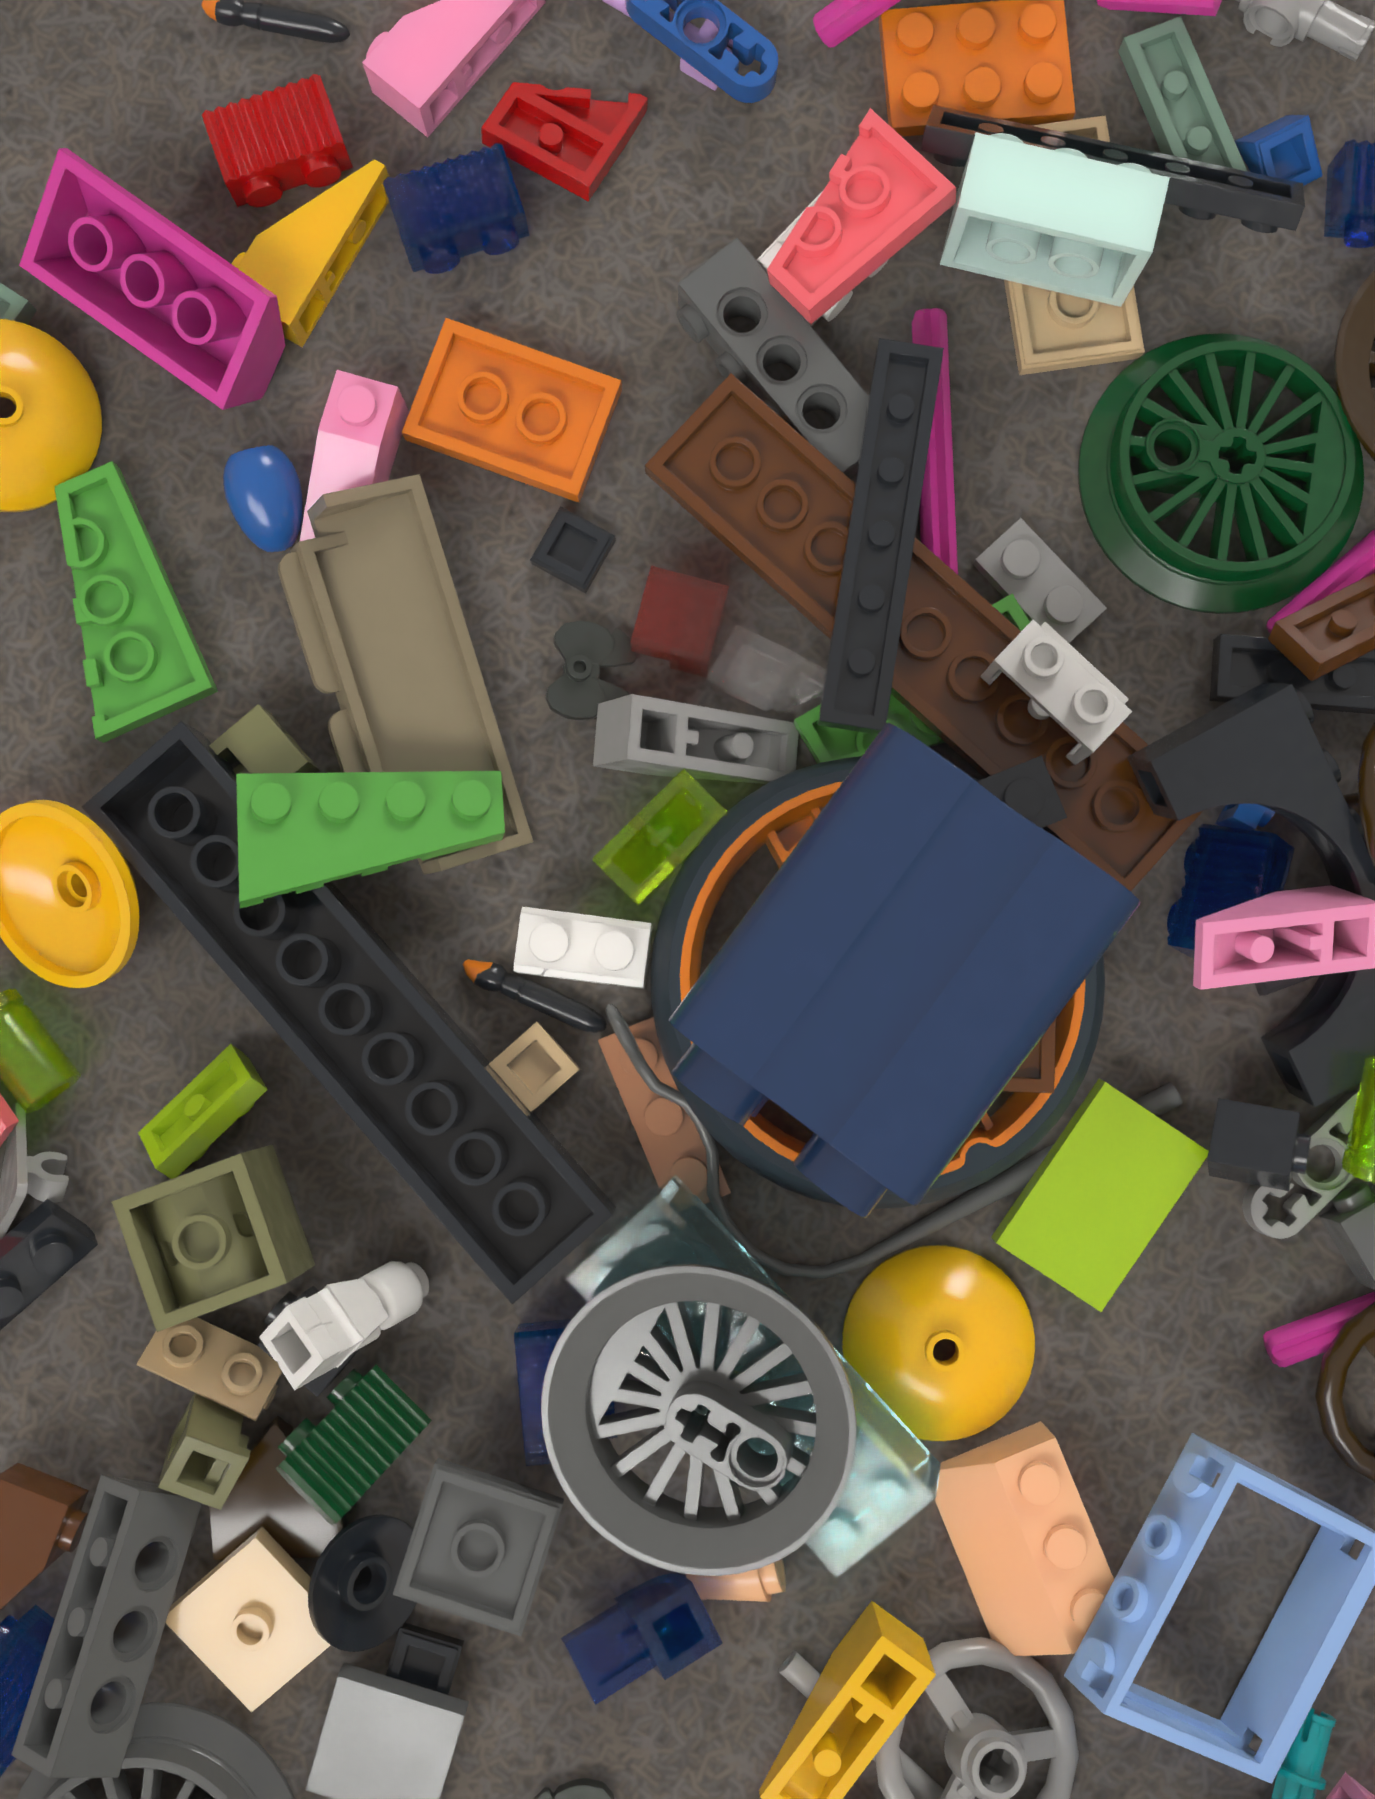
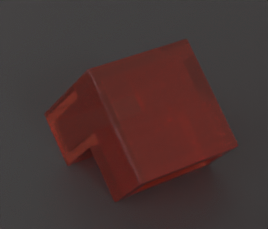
[630,566,729,678]

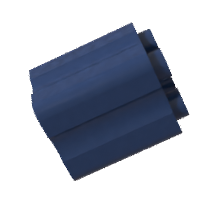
[668,723,1141,1219]

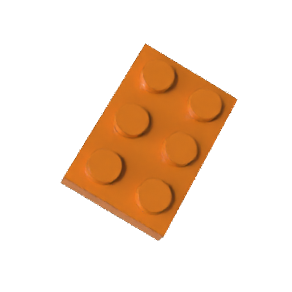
[879,0,1076,137]
[402,318,622,503]

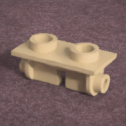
[137,1317,282,1421]

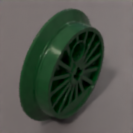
[1078,333,1364,614]

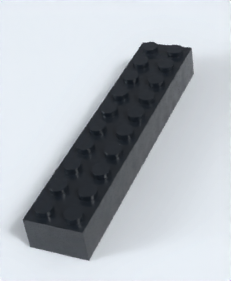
[82,721,616,1304]

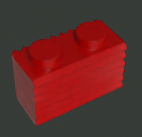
[202,74,353,207]

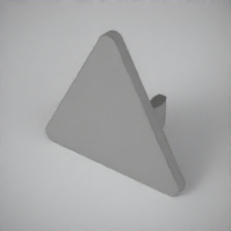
[0,1103,69,1240]

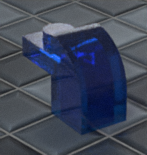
[561,1573,723,1705]

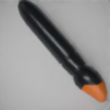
[201,0,350,43]
[463,959,607,1033]

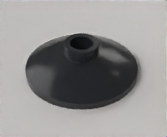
[308,1514,417,1652]

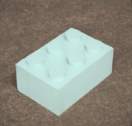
[940,132,1170,307]

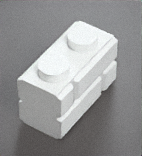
[513,907,653,989]

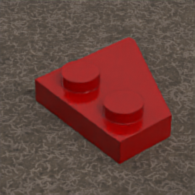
[481,82,648,202]

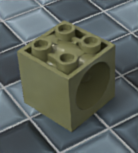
[112,1145,315,1332]

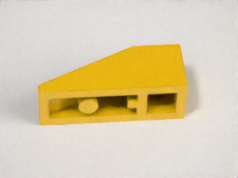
[232,159,395,347]
[759,1601,936,1799]

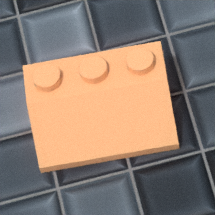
[923,1421,1114,1656]

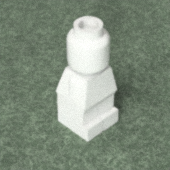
[259,1261,429,1390]

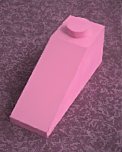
[362,0,545,137]
[299,370,409,542]
[1193,885,1375,990]

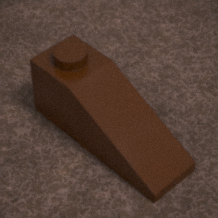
[0,1463,89,1612]

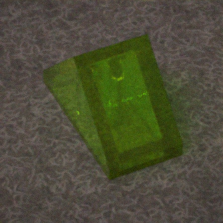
[592,769,728,906]

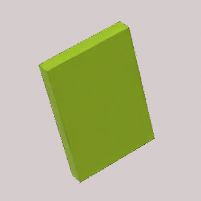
[991,1078,1209,1312]

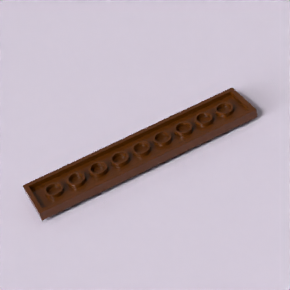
[645,373,1204,891]

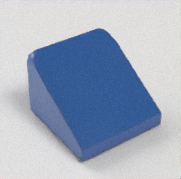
[1235,115,1323,186]

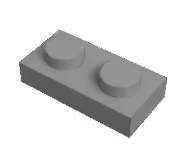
[972,518,1107,643]

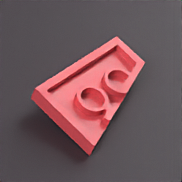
[767,108,956,324]

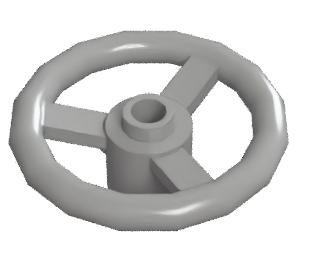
[875,1637,1079,1799]

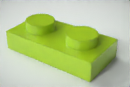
[138,1043,268,1179]

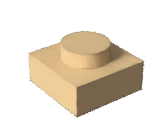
[489,1021,580,1112]

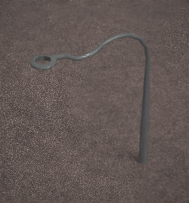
[606,1004,1183,1279]

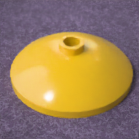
[0,319,102,512]
[0,800,139,988]
[842,1245,1035,1441]

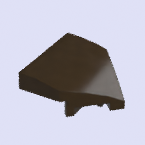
[210,1416,347,1560]

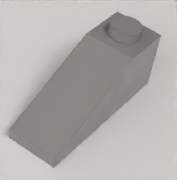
[593,694,799,784]

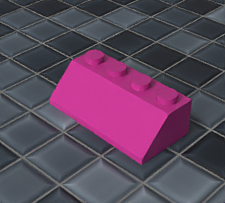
[19,148,286,410]

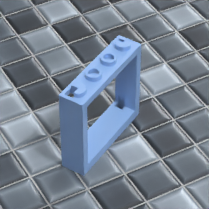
[1064,1433,1375,1784]

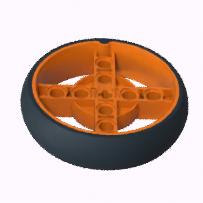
[650,757,1105,1209]

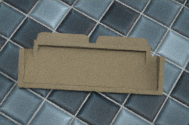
[278,474,534,875]

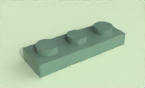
[1118,16,1247,171]

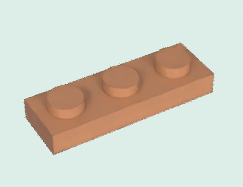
[598,1016,731,1218]

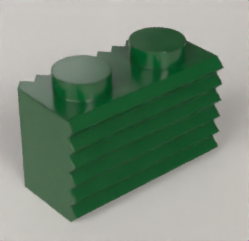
[275,1365,432,1525]

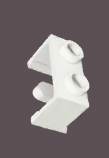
[980,620,1132,765]

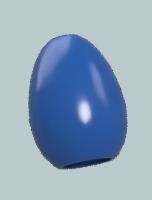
[223,445,303,552]

